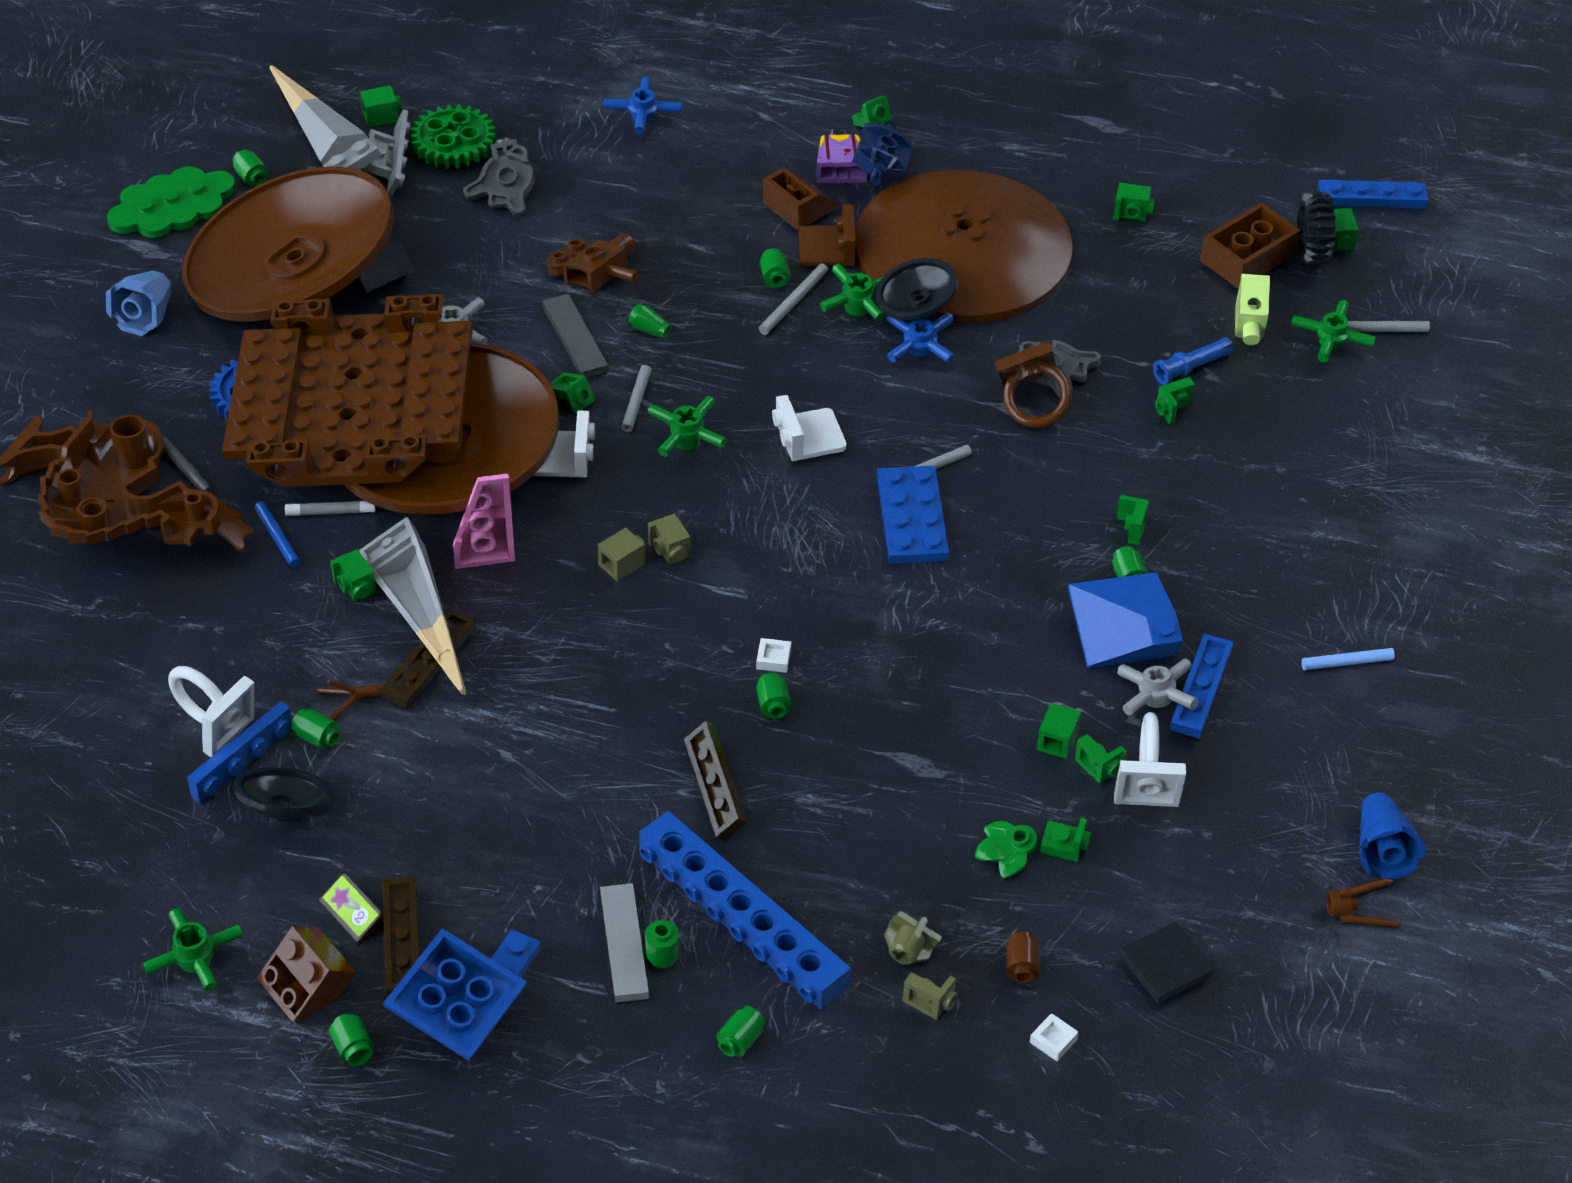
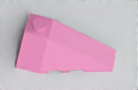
[453,474,515,569]

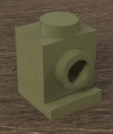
[648,513,691,565]

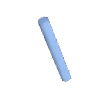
[1301,648,1394,670]

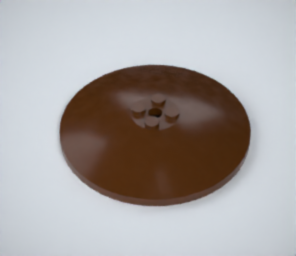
[182,166,394,322]
[855,170,1072,323]
[337,343,560,515]

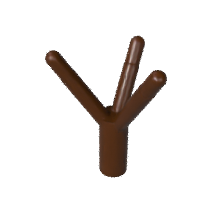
[317,679,383,720]

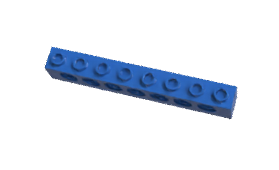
[639,811,851,1010]

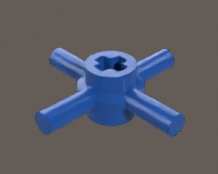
[603,77,682,135]
[886,313,955,364]

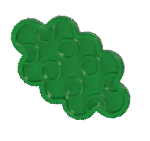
[107,166,236,238]

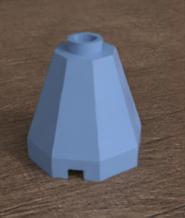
[106,270,171,336]

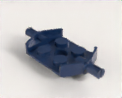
[852,121,913,186]

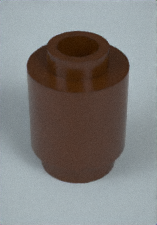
[1006,932,1040,984]

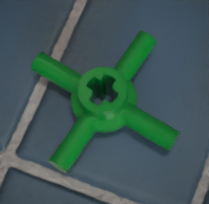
[1291,300,1376,362]

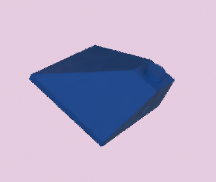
[1067,572,1183,669]
[383,928,527,1061]

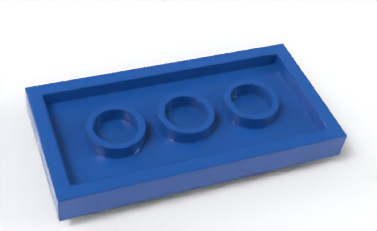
[877,466,949,564]

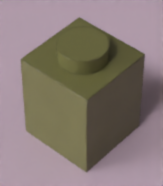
[598,527,646,582]

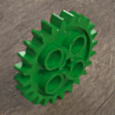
[410,104,496,169]

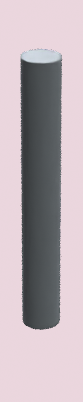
[163,437,213,493]

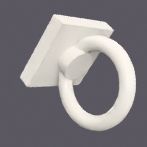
[168,666,254,757]
[1114,712,1186,807]

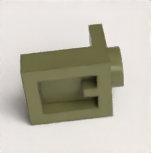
[902,972,958,1020]

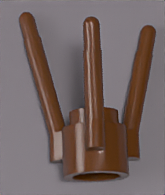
[1326,878,1400,927]

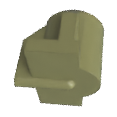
[884,910,942,965]

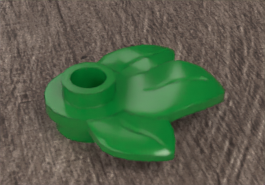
[975,821,1038,879]

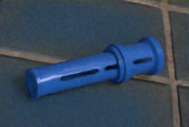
[1153,337,1234,385]

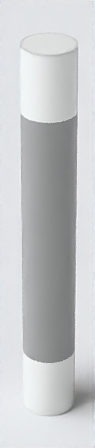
[285,501,376,516]

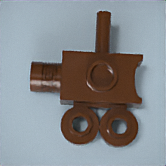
[546,233,639,292]

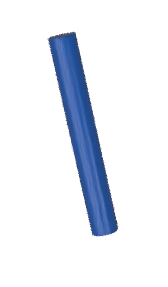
[254,502,301,568]

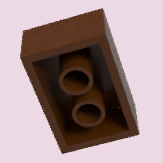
[1200,202,1301,289]

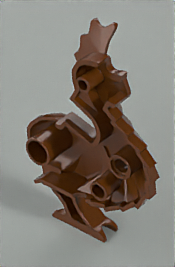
[0,409,255,552]

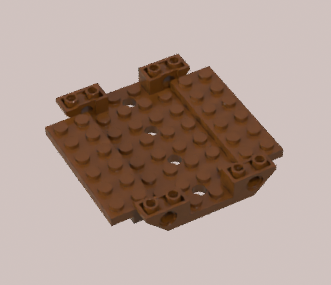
[222,294,473,487]

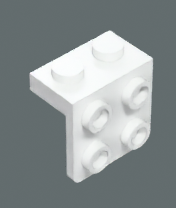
[772,395,846,461]
[533,411,595,477]

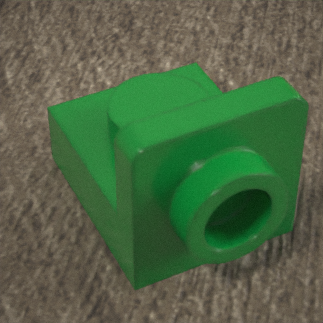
[852,95,892,127]
[550,372,595,414]
[1155,377,1195,424]
[1117,495,1149,545]
[1075,734,1126,783]
[1040,817,1091,862]

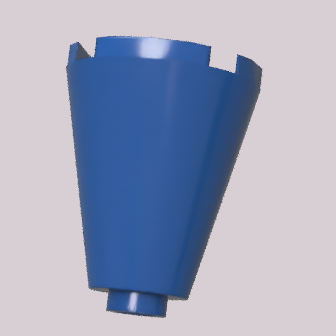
[1359,792,1425,879]

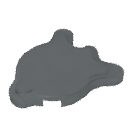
[463,145,535,217]
[1018,340,1101,398]

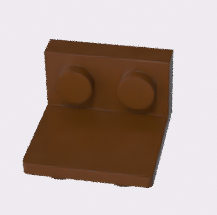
[798,205,856,267]

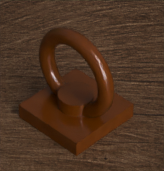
[994,341,1072,428]

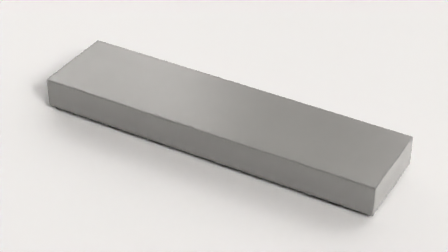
[600,883,649,1003]

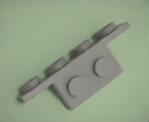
[363,109,410,198]

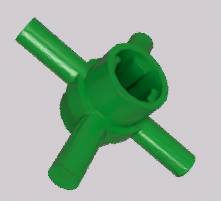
[820,264,885,322]
[648,396,727,457]
[142,908,243,991]

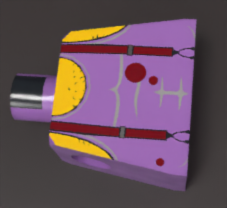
[816,129,867,184]

